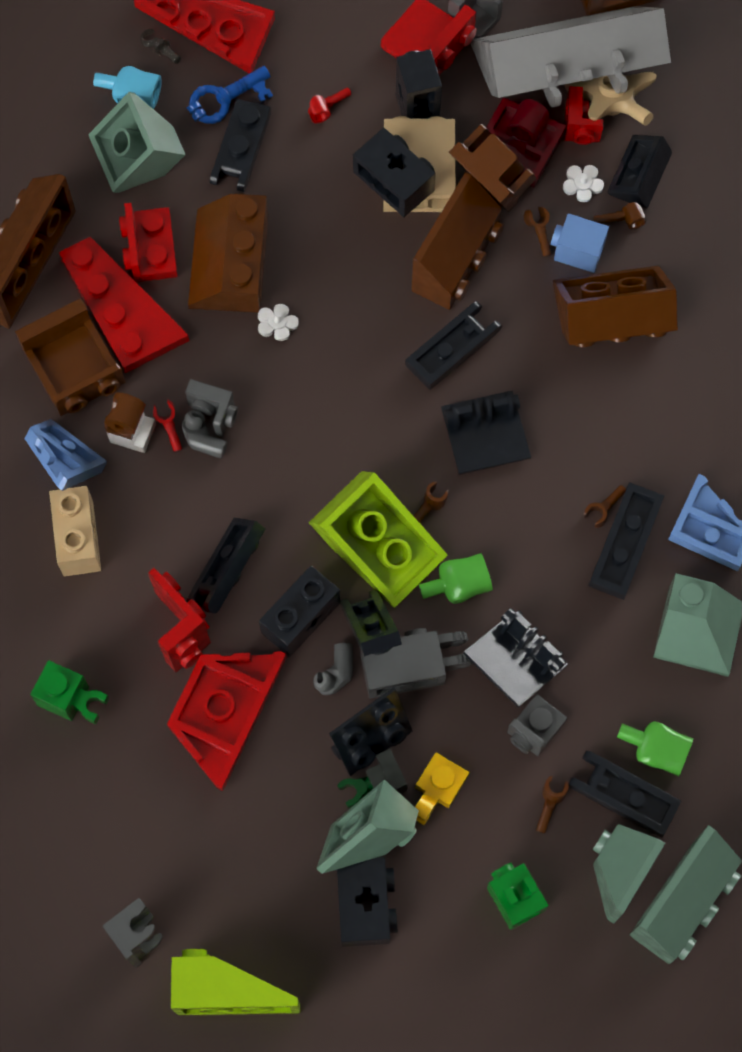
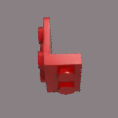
[381,0,477,75]
[148,568,211,673]

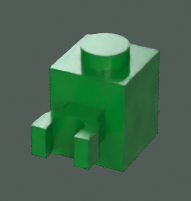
[30,660,109,724]
[487,862,549,930]

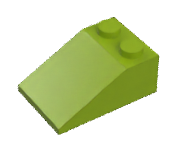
[308,471,448,608]
[171,949,300,1015]

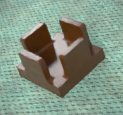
[449,124,536,212]

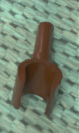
[593,202,646,230]
[523,207,552,257]
[414,482,448,523]
[584,485,626,528]
[536,776,569,834]

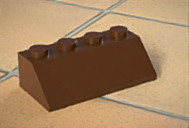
[0,174,76,329]

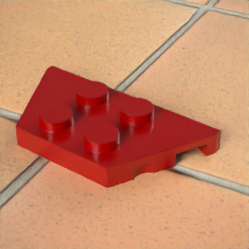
[167,651,287,791]

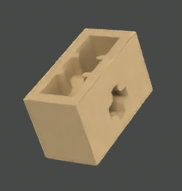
[49,486,101,577]

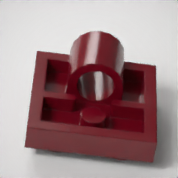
[486,97,566,188]

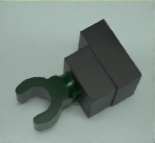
[337,749,408,808]

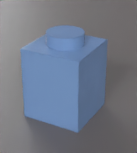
[550,213,609,273]

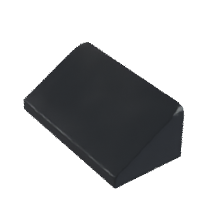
[607,135,672,208]

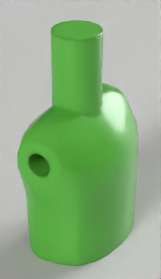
[419,553,493,604]
[617,721,694,777]

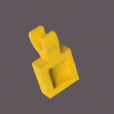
[415,752,470,825]

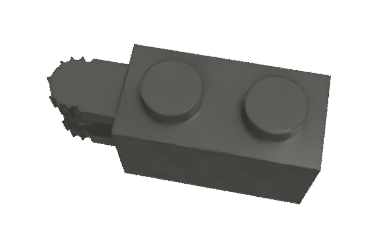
[360,628,473,699]

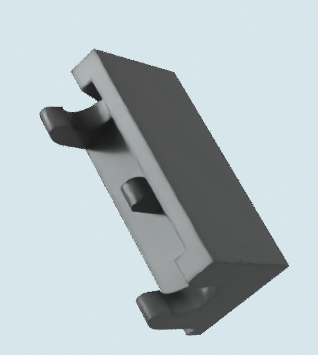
[102,898,163,968]

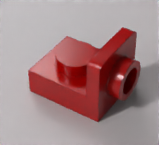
[564,86,603,145]

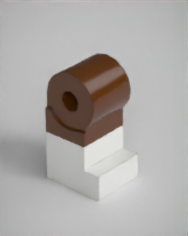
[104,392,156,453]

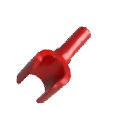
[308,87,351,124]
[153,400,182,452]

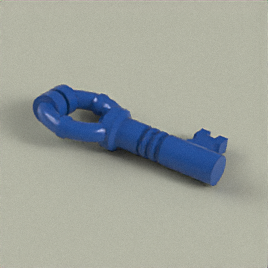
[187,66,273,124]

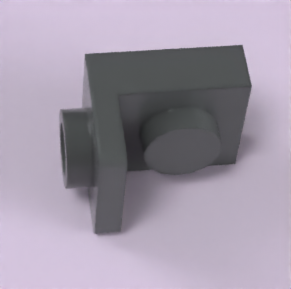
[185,379,238,437]
[507,694,567,757]

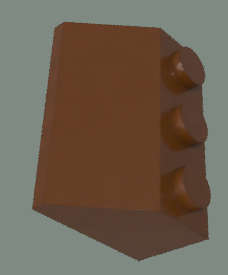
[412,172,504,310]
[188,194,268,313]
[553,266,678,347]

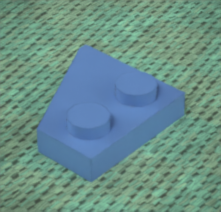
[25,419,107,491]
[668,474,742,571]

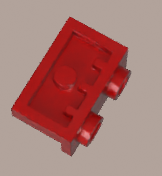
[119,202,178,282]

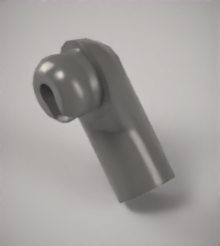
[182,410,227,459]
[313,643,353,695]

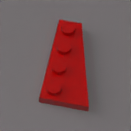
[134,0,275,73]
[58,237,190,373]

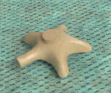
[564,72,657,126]

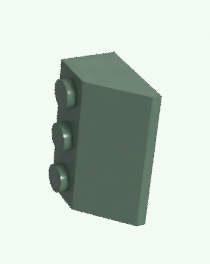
[629,825,742,964]

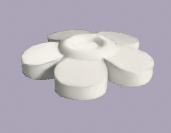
[563,165,604,202]
[258,304,299,341]

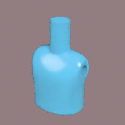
[93,66,162,109]

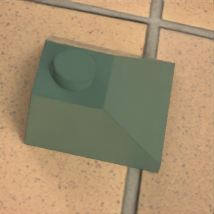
[89,92,186,193]
[653,573,742,677]
[316,780,419,874]
[593,824,665,924]

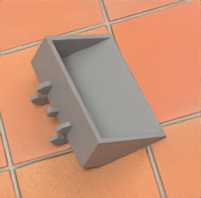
[470,6,671,107]

